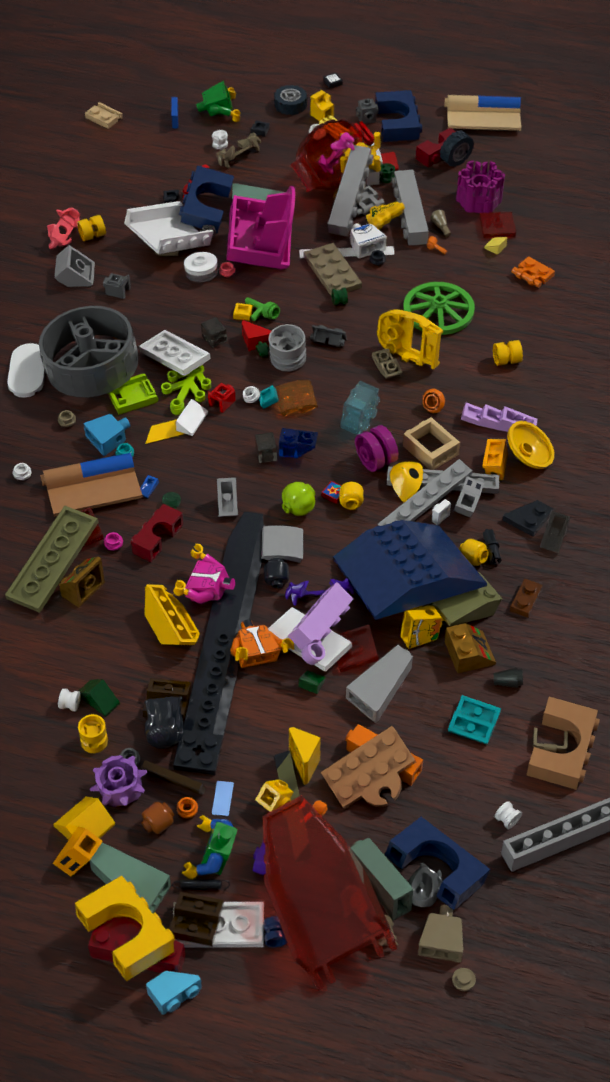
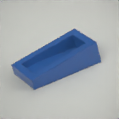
[140,475,159,498]

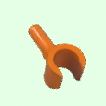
[427,236,447,254]
[300,800,328,823]

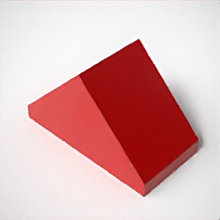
[242,320,271,351]

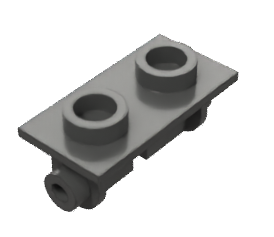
[310,325,347,347]

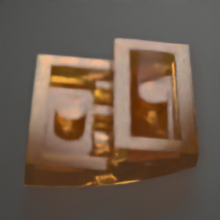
[275,380,318,417]

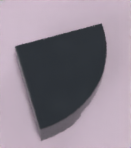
[163,190,179,203]

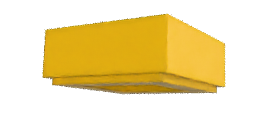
[233,303,253,321]

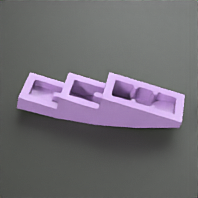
[461,403,537,432]

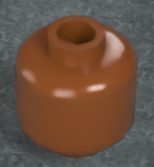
[141,802,175,834]

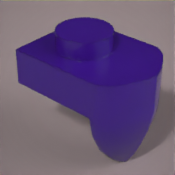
[253,840,281,876]

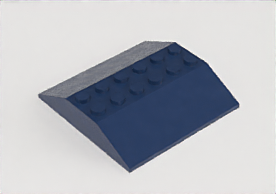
[333,520,487,620]

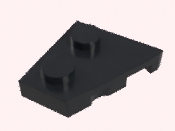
[502,500,554,537]

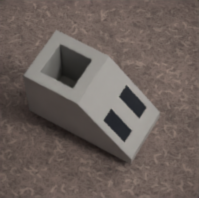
[453,476,484,518]

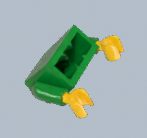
[196,81,240,122]

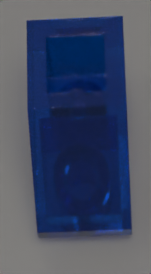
[279,428,318,458]

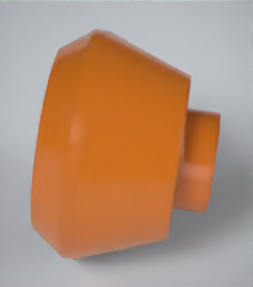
[422,389,445,413]

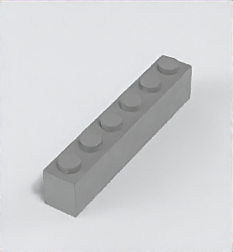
[328,145,374,236]
[391,170,429,245]
[501,798,610,872]

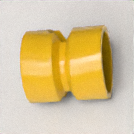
[77,215,106,242]
[493,340,523,366]
[78,714,108,753]

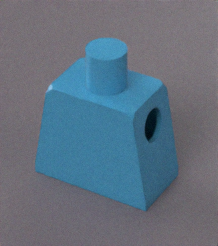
[84,414,130,456]

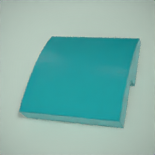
[448,695,501,745]

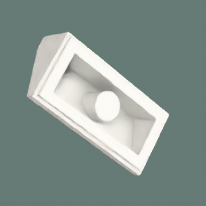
[176,399,208,436]

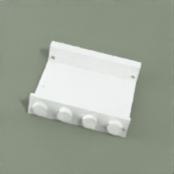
[124,201,213,254]

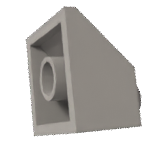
[54,245,95,287]

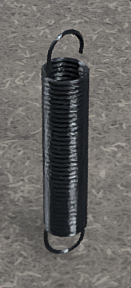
[172,879,230,890]

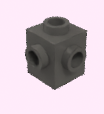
[356,98,378,124]

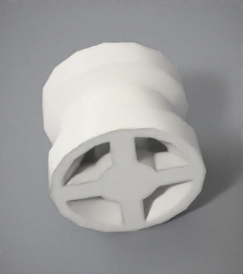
[212,130,228,150]
[58,688,81,712]
[494,801,522,829]

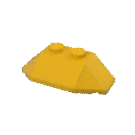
[145,584,200,645]

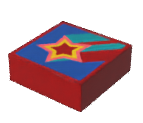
[321,481,341,504]

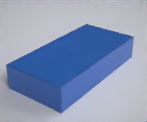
[171,97,178,128]

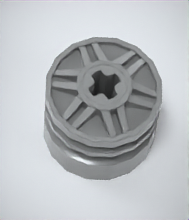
[269,324,307,371]

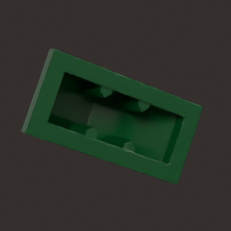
[78,679,120,717]

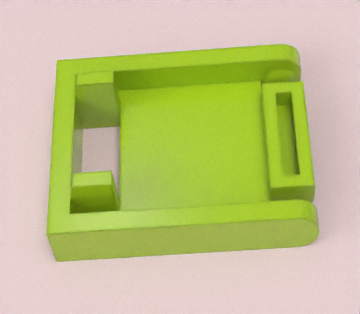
[108,374,158,414]

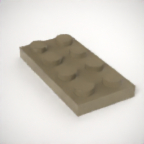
[304,243,362,297]

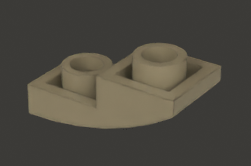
[372,348,403,379]

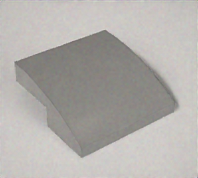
[262,526,303,563]

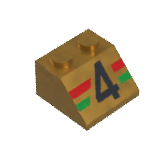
[59,557,105,607]
[445,623,496,673]

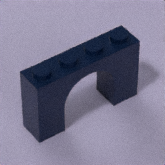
[375,90,422,142]
[179,165,234,233]
[385,817,490,910]

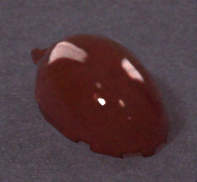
[289,119,368,193]

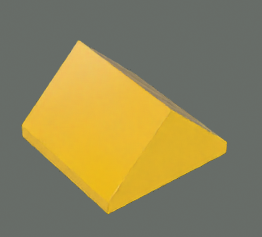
[289,727,320,785]
[53,797,115,840]

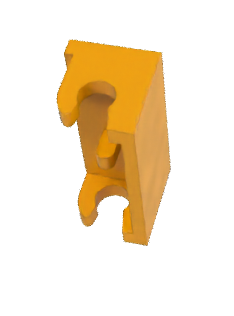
[482,439,508,480]

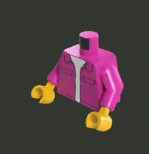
[173,544,235,604]

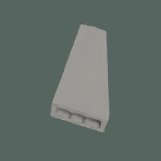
[346,645,413,723]

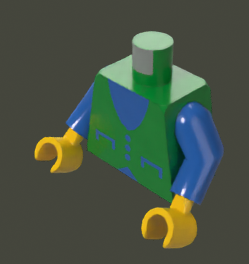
[182,815,237,880]

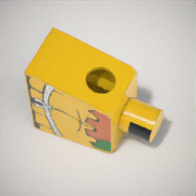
[400,605,448,649]

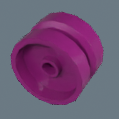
[355,425,399,472]

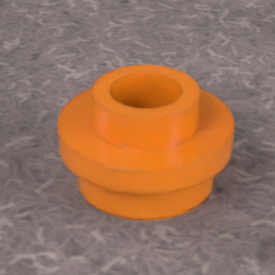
[176,797,198,818]

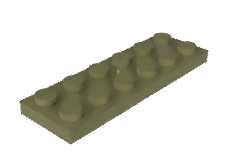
[5,506,99,613]

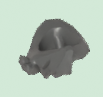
[409,863,442,907]

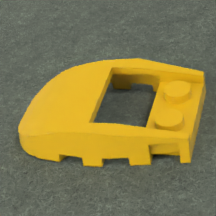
[377,309,443,369]

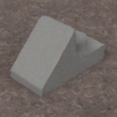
[217,478,238,517]

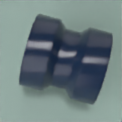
[263,916,288,947]

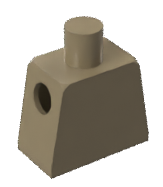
[418,905,463,963]

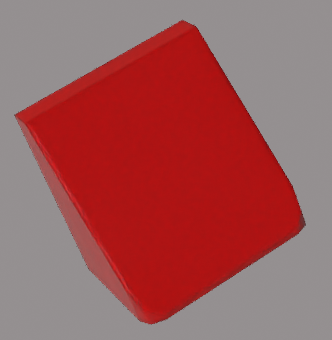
[381,152,399,171]

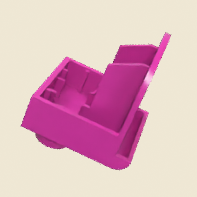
[226,186,295,269]

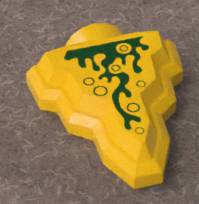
[366,202,405,230]

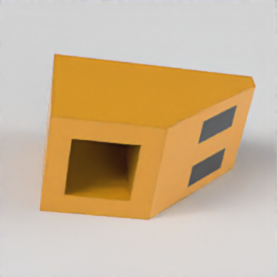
[52,826,103,876]

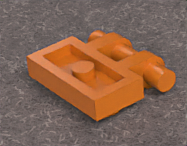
[511,256,555,288]

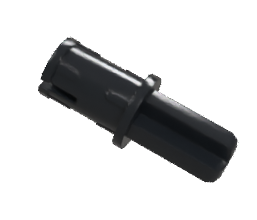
[483,529,502,565]

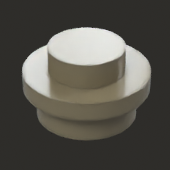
[58,410,76,427]
[452,968,476,991]

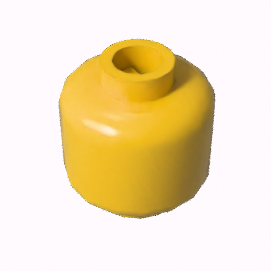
[339,482,364,510]
[459,539,489,566]

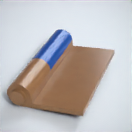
[40,453,143,516]

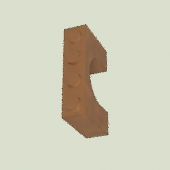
[527,697,600,790]

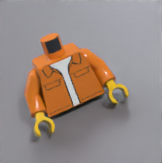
[230,619,295,668]

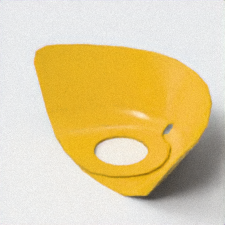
[390,462,423,502]

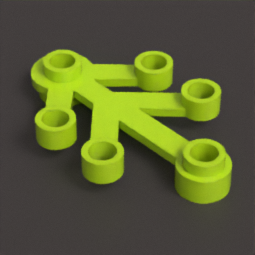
[161,365,211,415]

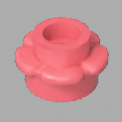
[219,262,235,277]

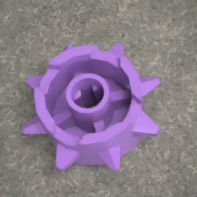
[90,755,147,807]

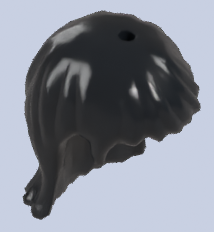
[144,696,183,749]

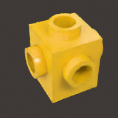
[255,779,294,813]

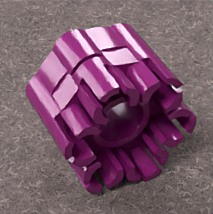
[456,161,505,213]

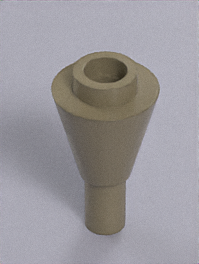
[430,210,451,237]

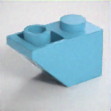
[146,971,202,1015]

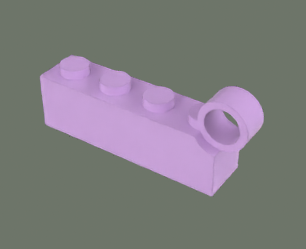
[288,582,353,665]

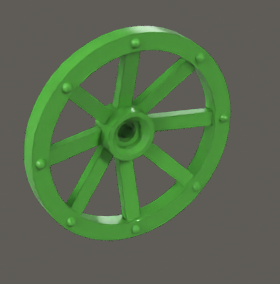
[403,282,475,335]

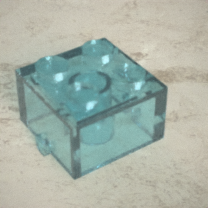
[340,381,380,435]

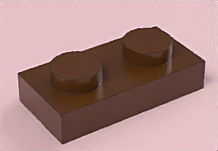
[510,578,543,618]

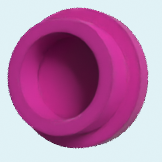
[104,532,123,550]

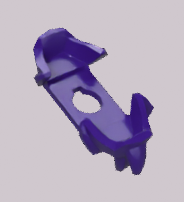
[285,578,354,606]

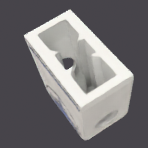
[350,223,387,258]

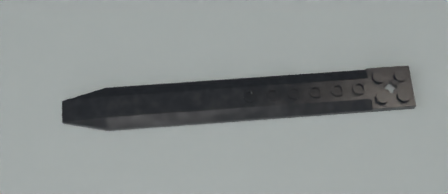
[173,512,264,775]

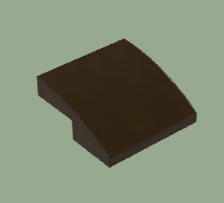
[143,678,191,721]
[169,892,224,946]

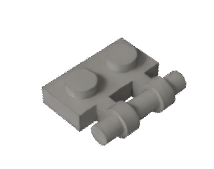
[356,185,385,216]

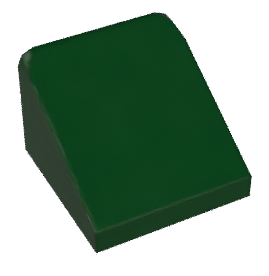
[299,670,326,694]

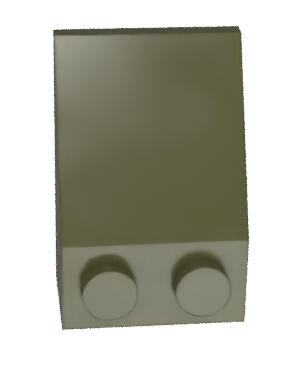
[431,572,502,626]

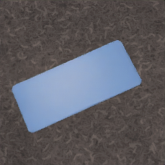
[212,781,234,816]

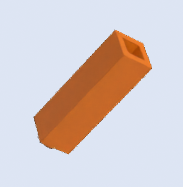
[345,724,423,786]

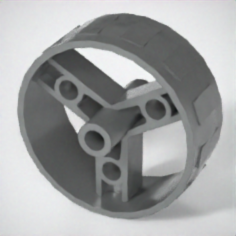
[39,306,138,397]

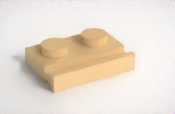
[85,102,122,129]

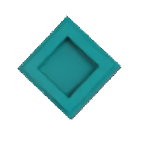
[259,385,279,409]

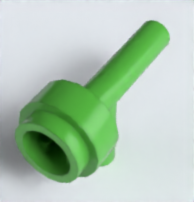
[245,297,280,322]

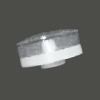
[184,252,218,282]

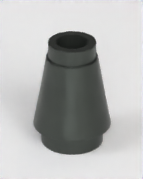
[494,668,523,688]

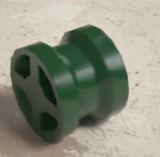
[379,163,395,183]
[331,287,348,306]

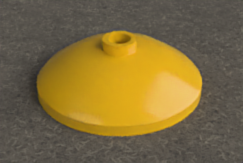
[507,421,554,469]

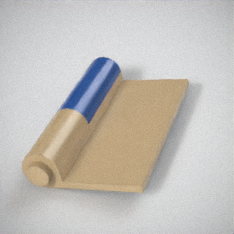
[444,95,521,130]

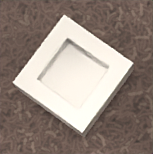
[432,499,451,525]

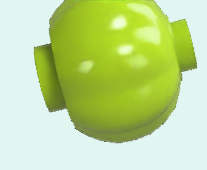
[282,482,316,516]

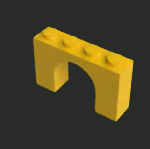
[75,875,175,981]

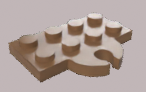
[321,726,416,809]

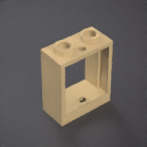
[403,417,460,470]

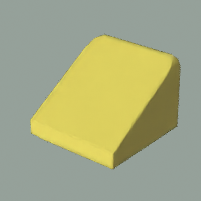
[484,237,507,255]

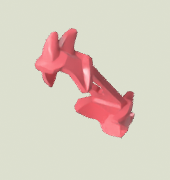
[47,207,80,250]

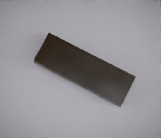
[142,760,206,795]

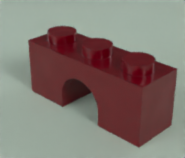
[416,128,456,167]
[131,504,183,563]

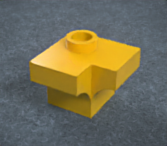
[310,90,334,121]

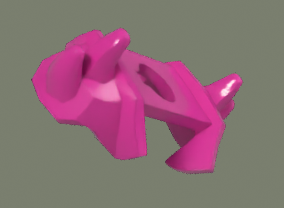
[318,132,355,174]

